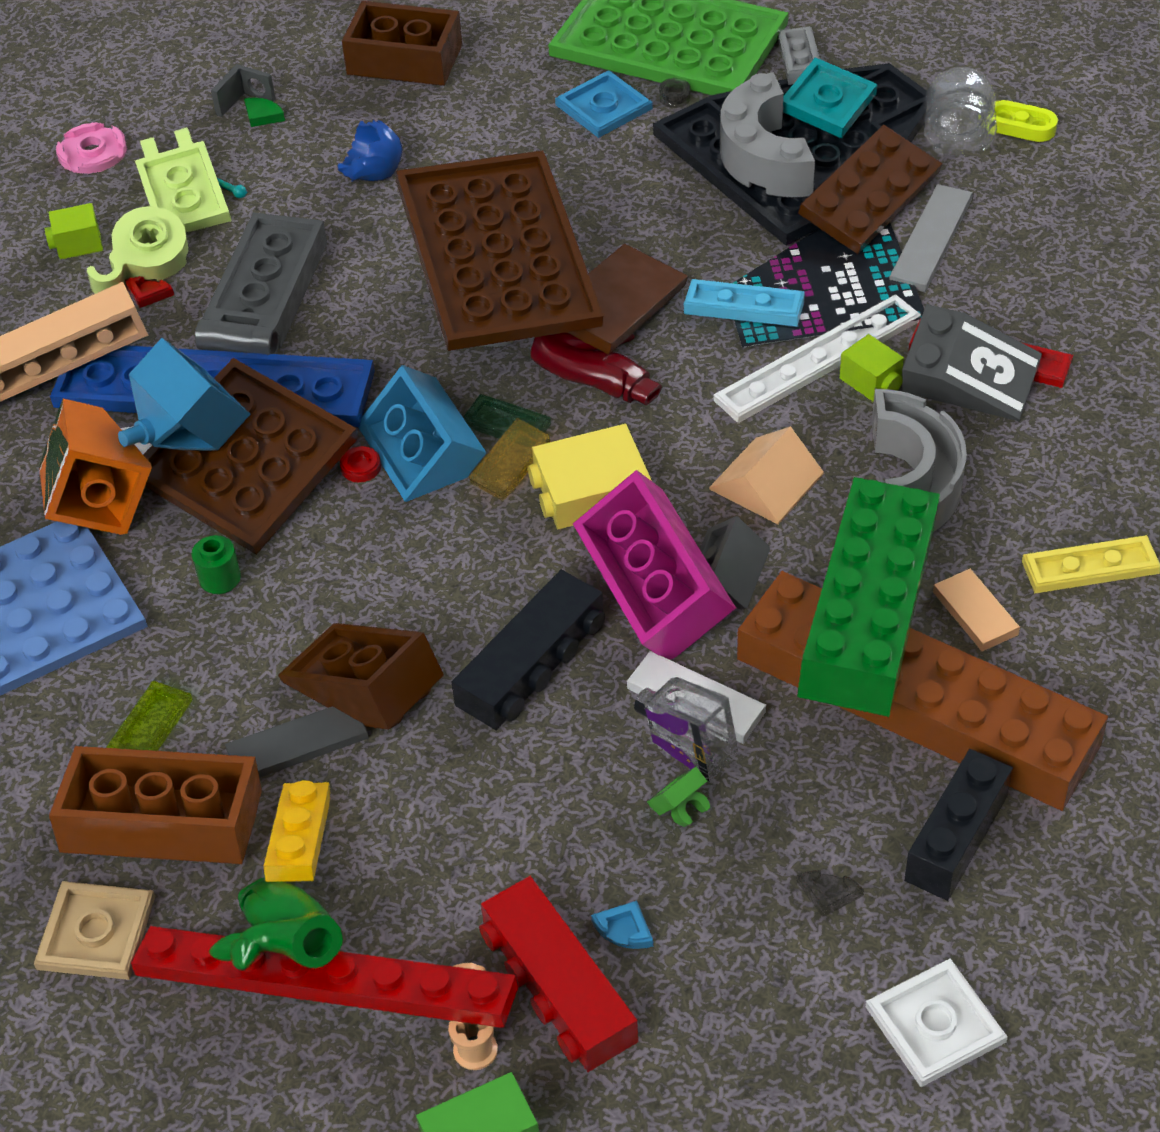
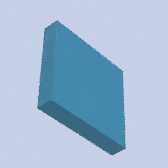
[555,70,653,138]

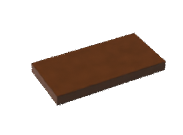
[567,243,688,354]

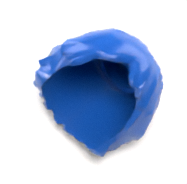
[337,119,403,181]

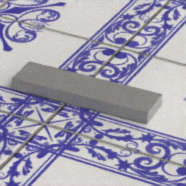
[889,184,973,293]

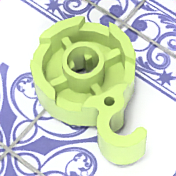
[87,206,188,294]

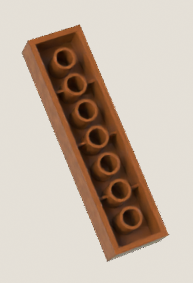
[737,571,1108,811]

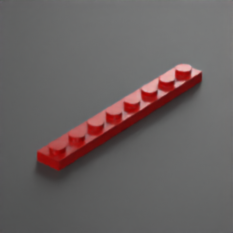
[130,926,518,1028]

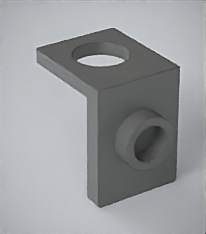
[211,64,276,117]

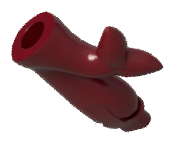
[530,332,662,405]

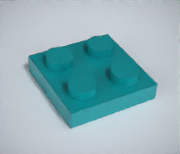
[783,57,877,138]

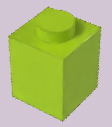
[44,203,103,260]
[839,334,904,402]

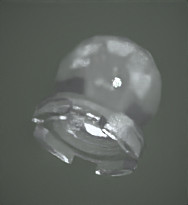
[924,67,997,156]

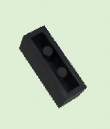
[904,748,1013,901]

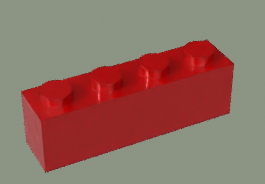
[479,875,638,1072]

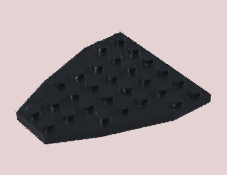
[653,63,935,246]

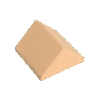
[709,427,824,524]

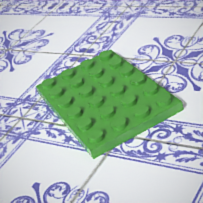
[549,0,788,95]

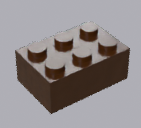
[342,1,463,86]

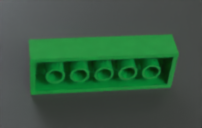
[797,477,940,717]

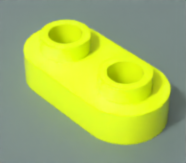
[986,100,1058,142]

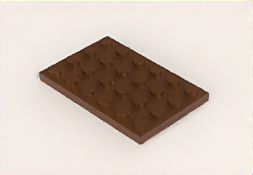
[396,150,604,351]

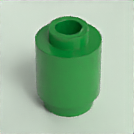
[191,535,241,594]

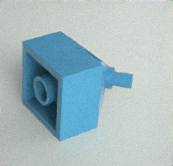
[118,338,250,451]

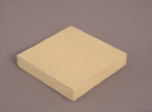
[34,881,155,980]

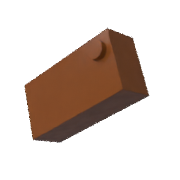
[49,746,262,864]

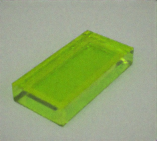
[106,681,193,751]

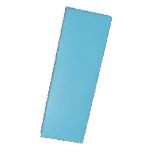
[684,279,805,327]

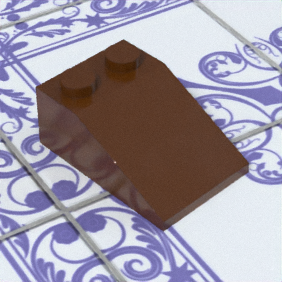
[278,623,444,730]

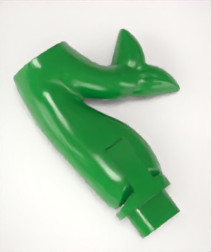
[209,877,343,971]

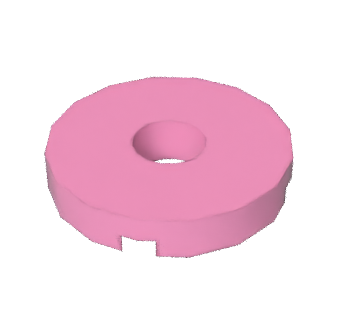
[56,122,127,174]

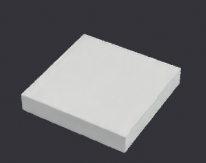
[865,959,1007,1087]

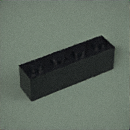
[451,569,605,731]

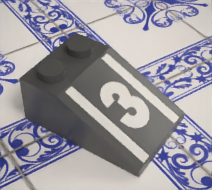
[902,304,1042,421]

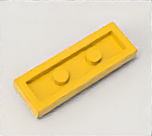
[263,780,330,882]

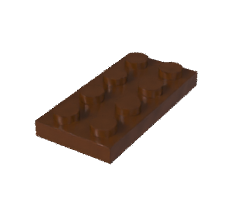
[798,125,943,254]

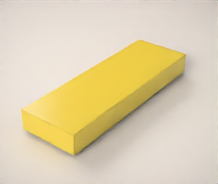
[1022,535,1160,593]

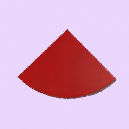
[125,276,174,308]

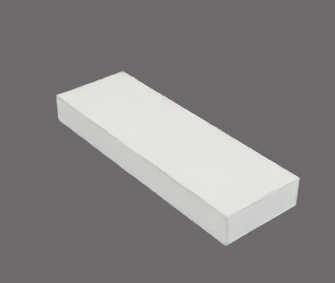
[627,651,766,744]

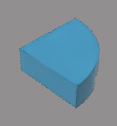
[591,901,653,949]

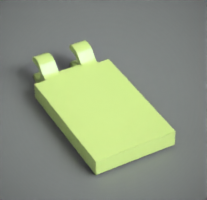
[135,127,231,233]

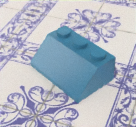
[358,365,487,502]

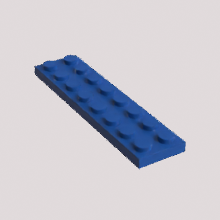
[50,345,375,427]

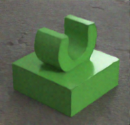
[647,767,710,827]

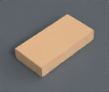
[933,568,1020,652]

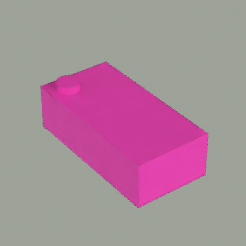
[573,470,736,660]

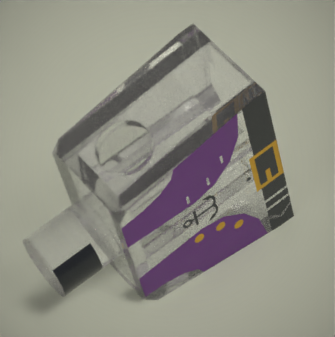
[634,677,739,782]

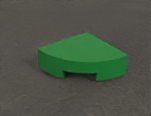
[244,98,285,127]

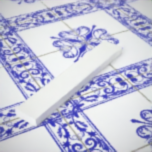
[714,294,921,423]

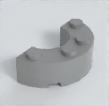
[720,72,815,197]
[872,389,967,532]

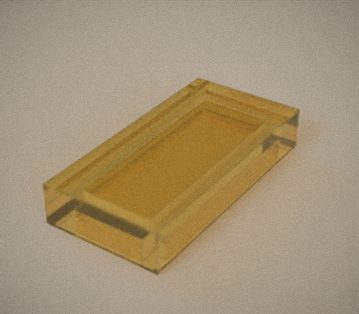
[468,418,551,501]

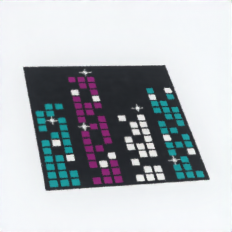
[733,223,924,347]

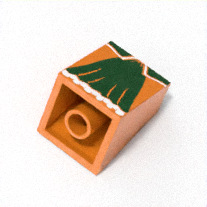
[39,398,152,535]

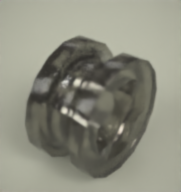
[659,78,690,108]

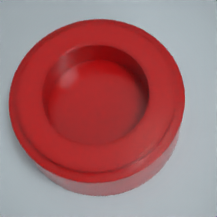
[340,446,381,482]

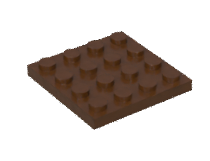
[143,358,359,555]

